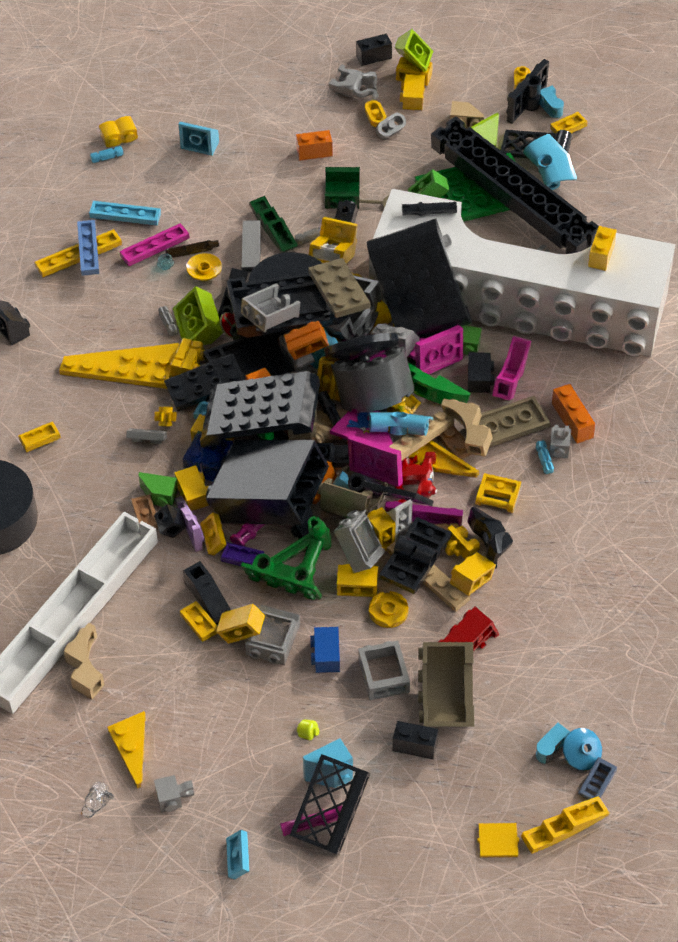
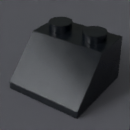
[0,300,30,345]

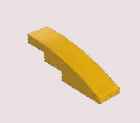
[521,796,610,854]

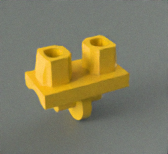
[445,525,480,559]

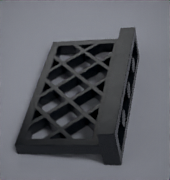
[289,754,371,855]

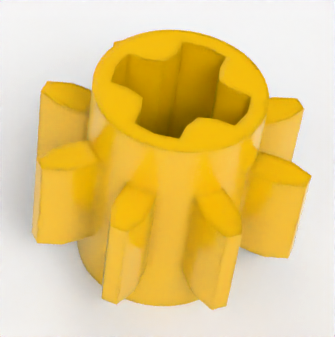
[154,407,177,426]

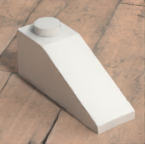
[387,499,413,541]

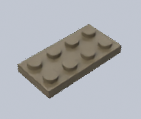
[308,258,370,318]
[479,396,551,448]

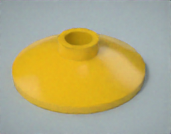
[186,253,222,281]

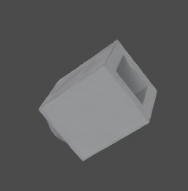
[549,425,571,458]
[154,775,194,812]

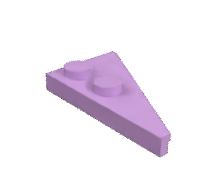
[174,496,205,552]

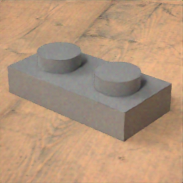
[126,428,167,444]

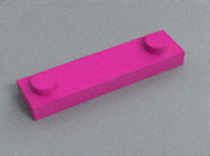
[120,223,190,266]

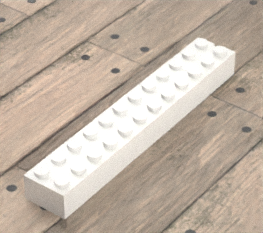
[0,512,158,714]

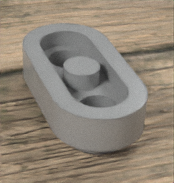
[376,113,406,139]

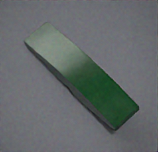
[249,196,298,253]

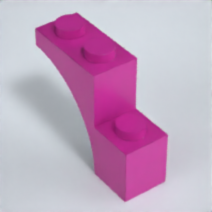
[492,336,531,400]

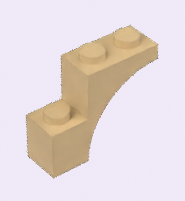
[441,399,493,457]
[64,623,105,700]

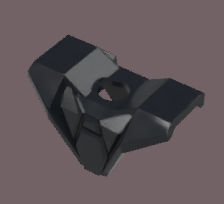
[467,507,513,569]

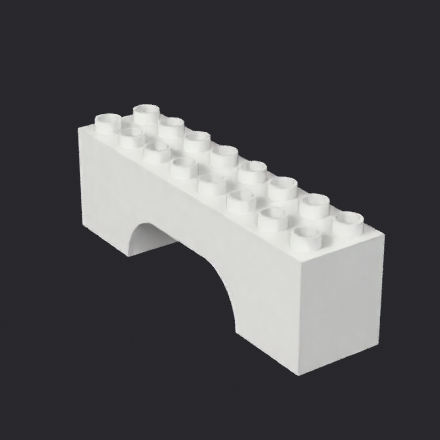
[369,189,676,357]

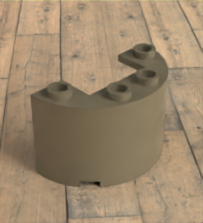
[318,465,388,518]
[418,642,474,727]

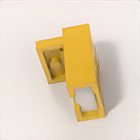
[308,217,358,264]

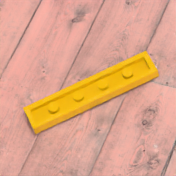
[35,229,122,277]

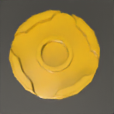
[369,591,409,628]

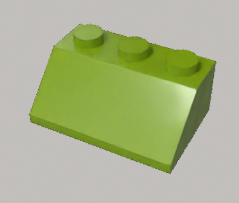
[172,286,223,345]

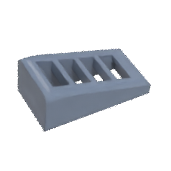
[578,757,617,800]

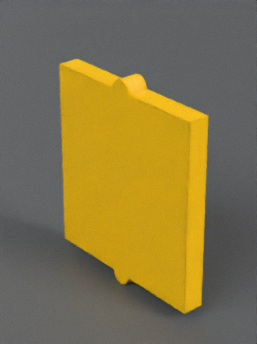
[477,823,520,858]

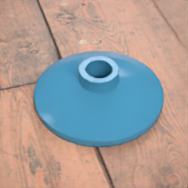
[563,728,602,771]

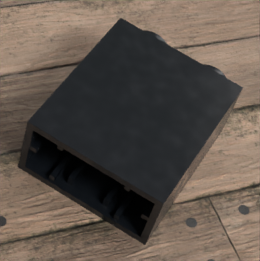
[206,440,329,526]

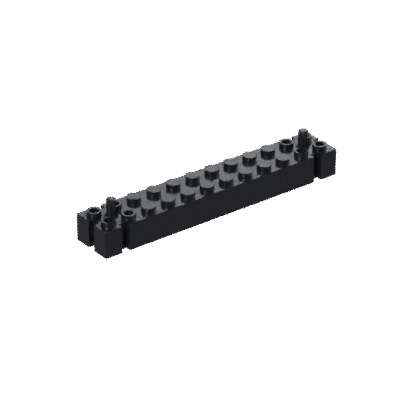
[431,116,599,254]

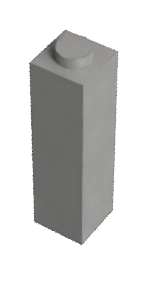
[242,220,261,273]

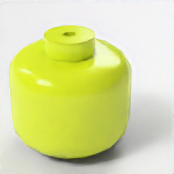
[297,719,320,740]

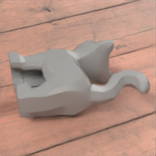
[329,64,379,100]

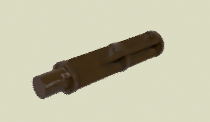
[165,240,219,259]

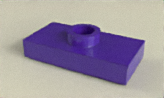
[221,542,265,566]

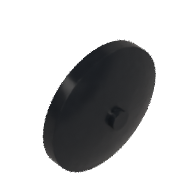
[324,333,399,362]

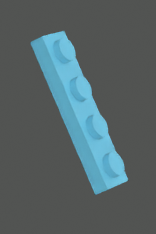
[89,201,161,226]

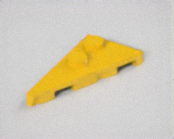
[408,440,479,478]
[107,711,146,789]

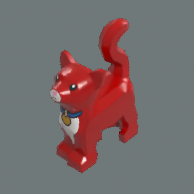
[395,452,437,503]

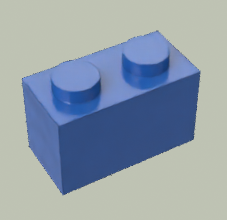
[310,627,340,673]

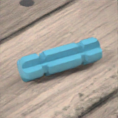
[90,146,124,163]
[535,440,554,474]

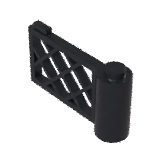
[500,129,572,158]
[348,473,434,506]

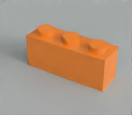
[552,384,595,444]

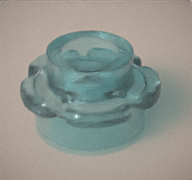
[157,254,174,270]

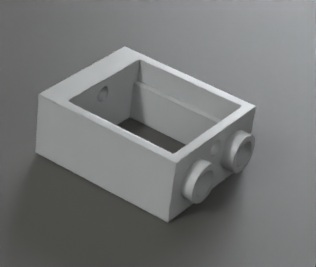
[358,641,410,700]

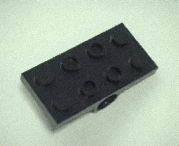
[506,59,549,124]
[164,353,245,412]
[379,517,452,595]

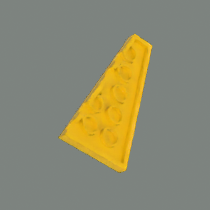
[59,343,179,389]

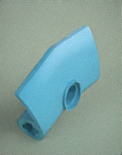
[523,134,577,190]
[367,412,433,436]

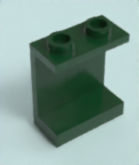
[325,167,360,209]

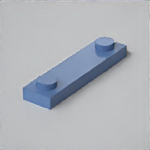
[77,220,99,276]

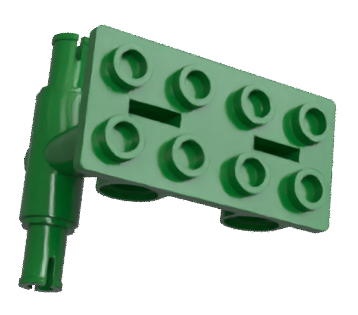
[241,516,332,600]

